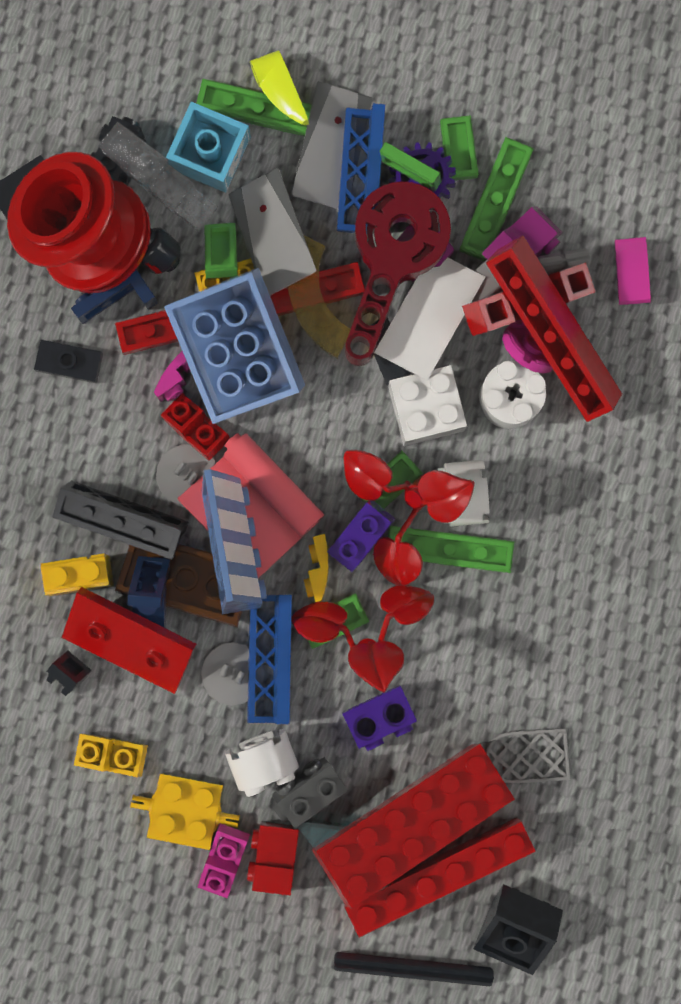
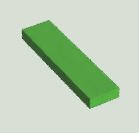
[196,79,312,136]
[459,137,534,261]
[388,526,514,573]

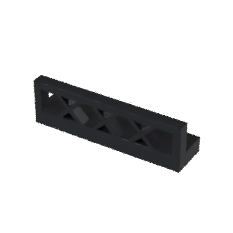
[52,480,189,559]

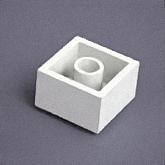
[388,365,467,446]

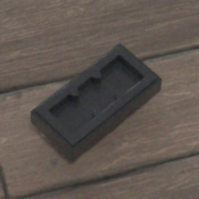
[34,340,103,384]

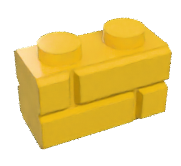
[41,553,114,596]

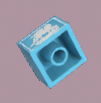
[166,101,251,193]

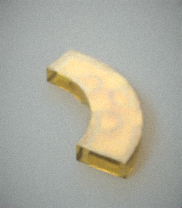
[288,235,350,359]

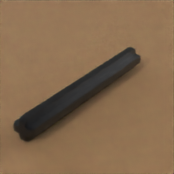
[333,952,494,987]

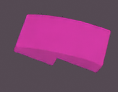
[615,237,651,305]
[154,351,191,402]
[197,823,250,898]

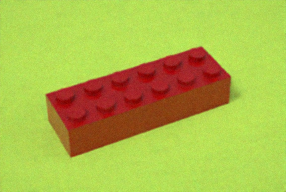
[311,743,515,909]

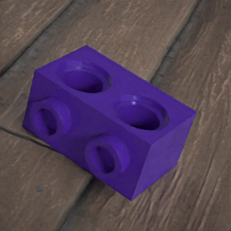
[327,500,396,572]
[342,685,417,751]

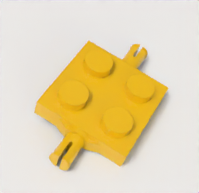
[130,773,240,850]

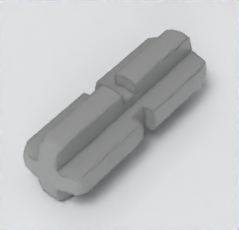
[537,248,590,273]

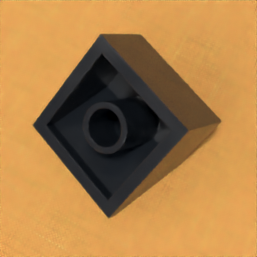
[473,884,563,975]

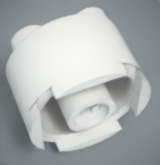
[479,361,546,429]
[438,460,489,527]
[225,729,299,797]

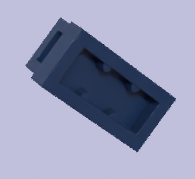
[71,270,158,324]
[128,556,170,628]

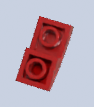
[161,393,230,461]

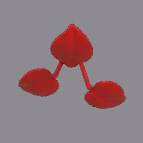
[344,450,475,586]
[291,585,434,693]

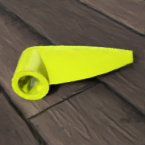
[250,50,309,125]

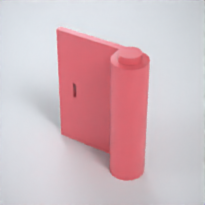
[177,433,325,579]

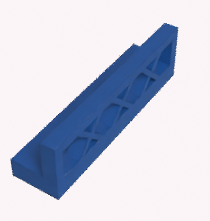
[337,103,385,234]
[247,595,292,724]

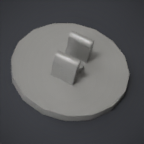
[156,444,216,505]
[201,642,265,706]

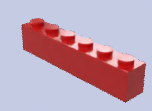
[486,235,622,422]
[345,817,536,937]

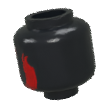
[141,227,181,274]

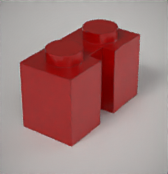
[247,821,299,896]

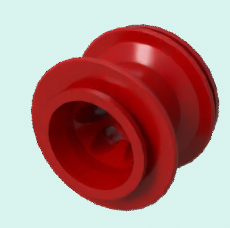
[7,152,151,293]

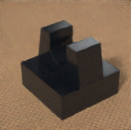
[46,650,92,696]

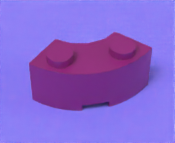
[482,206,563,260]

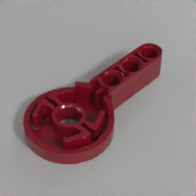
[345,181,451,366]

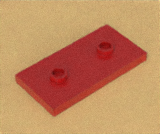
[61,587,197,694]

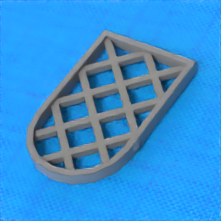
[486,728,570,784]

